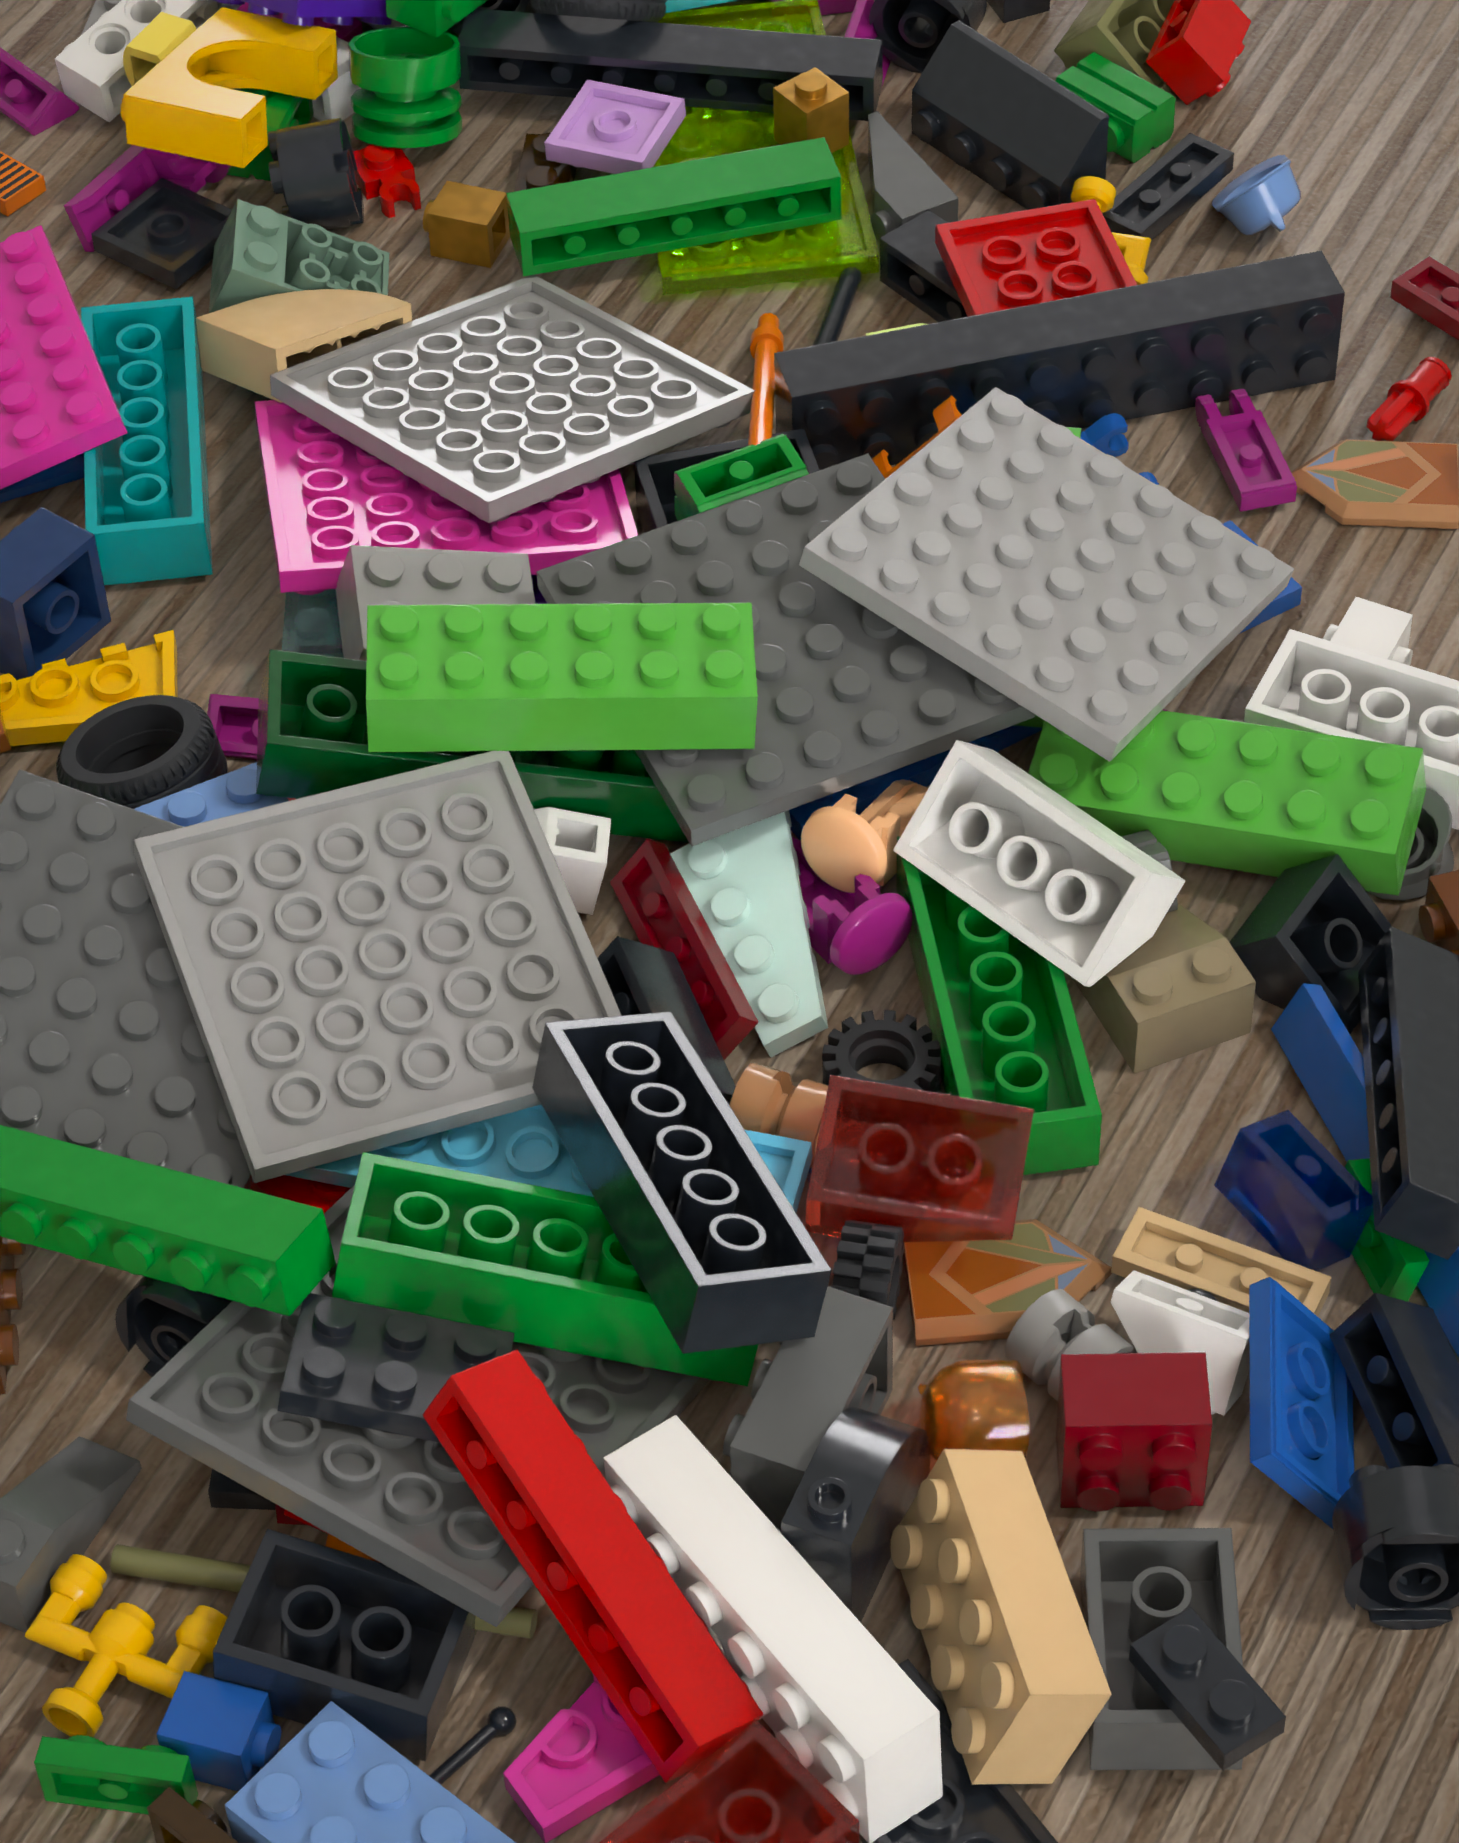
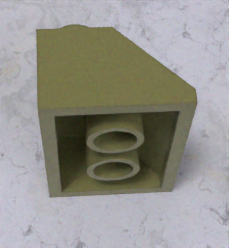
[1054,0,1175,93]

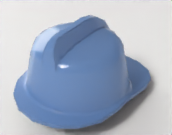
[1212,155,1301,235]

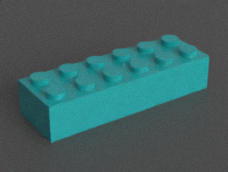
[81,297,213,585]

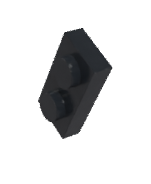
[1129,1607,1286,1771]

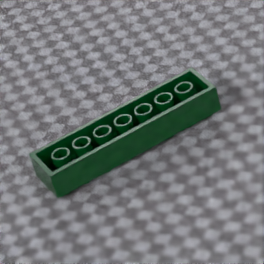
[256,649,689,843]

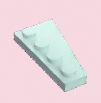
[670,810,828,1057]

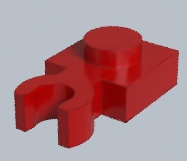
[354,144,421,218]

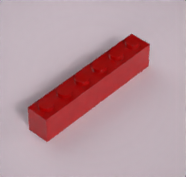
[422,1349,764,1783]

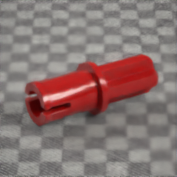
[1367,357,1452,441]

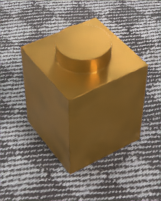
[773,67,849,153]
[423,181,510,268]

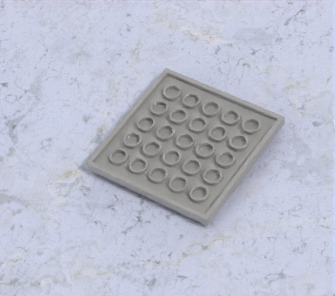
[270,275,755,523]
[799,387,1294,762]
[134,751,622,1183]

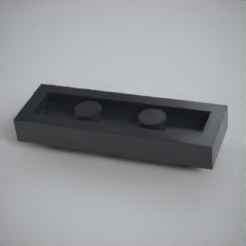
[1102,133,1234,241]

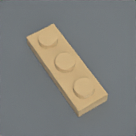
[1111,1207,1331,1317]

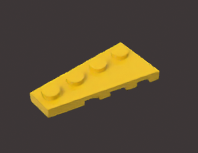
[0,630,178,746]

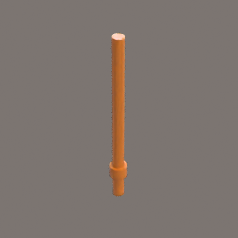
[748,313,784,446]

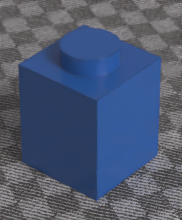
[156,1671,281,1791]

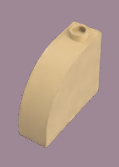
[196,289,412,403]

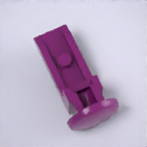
[64,145,231,252]
[792,837,912,975]

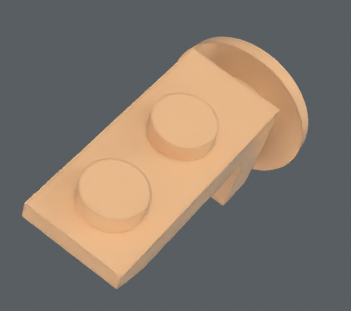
[801,779,928,893]

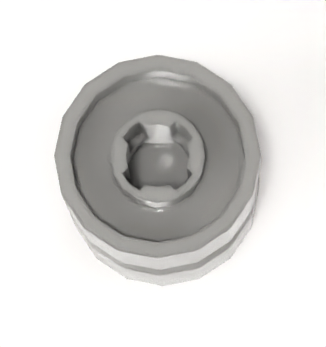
[1005,1289,1137,1401]

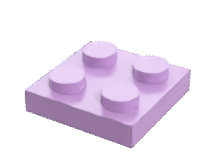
[544,79,686,174]

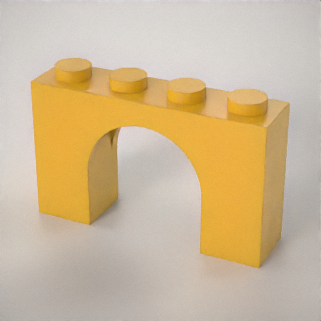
[120,7,338,168]

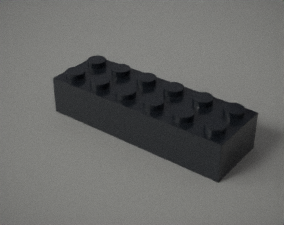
[532,1012,832,1354]

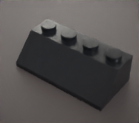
[911,20,1109,210]

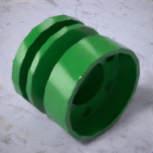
[348,26,462,148]

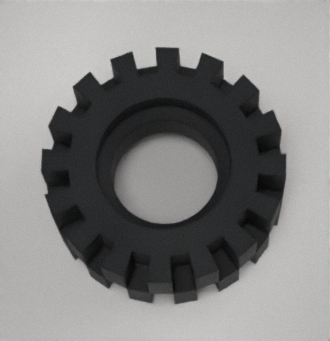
[822,1010,941,1135]
[831,1220,904,1320]

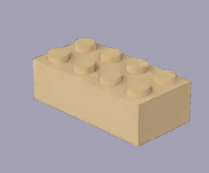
[890,1449,1112,1784]

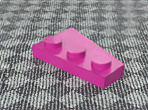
[503,1674,660,1843]

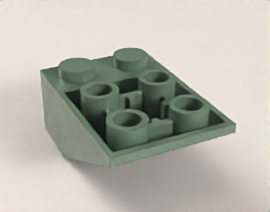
[209,199,389,313]

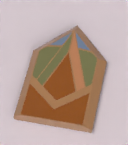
[1291,440,1459,529]
[903,1219,1112,1346]

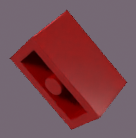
[1146,0,1251,105]

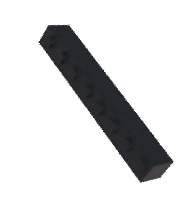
[458,9,883,121]

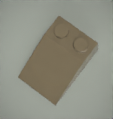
[1073,904,1256,1074]

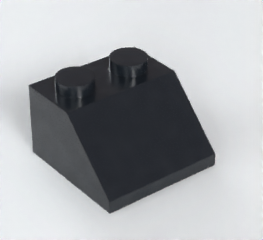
[1229,854,1392,1034]

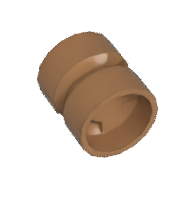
[729,1063,844,1172]

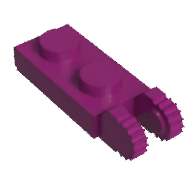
[1195,388,1297,512]

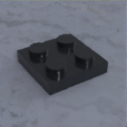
[91,178,232,289]

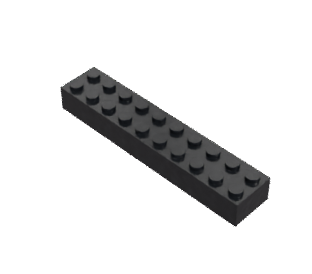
[774,250,1345,470]

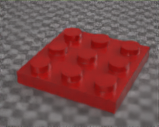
[935,199,1137,317]

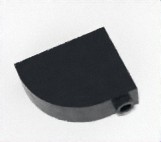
[781,1406,930,1623]

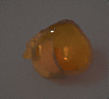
[917,1360,1029,1461]

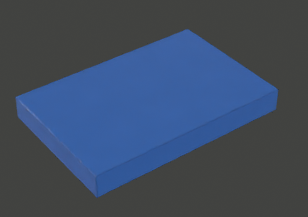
[1249,1277,1355,1529]

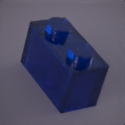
[1214,1110,1373,1271]

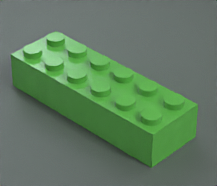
[366,603,758,752]
[1028,710,1426,896]

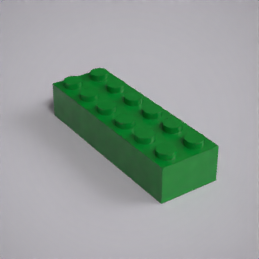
[896,836,1102,1183]
[332,1152,759,1386]

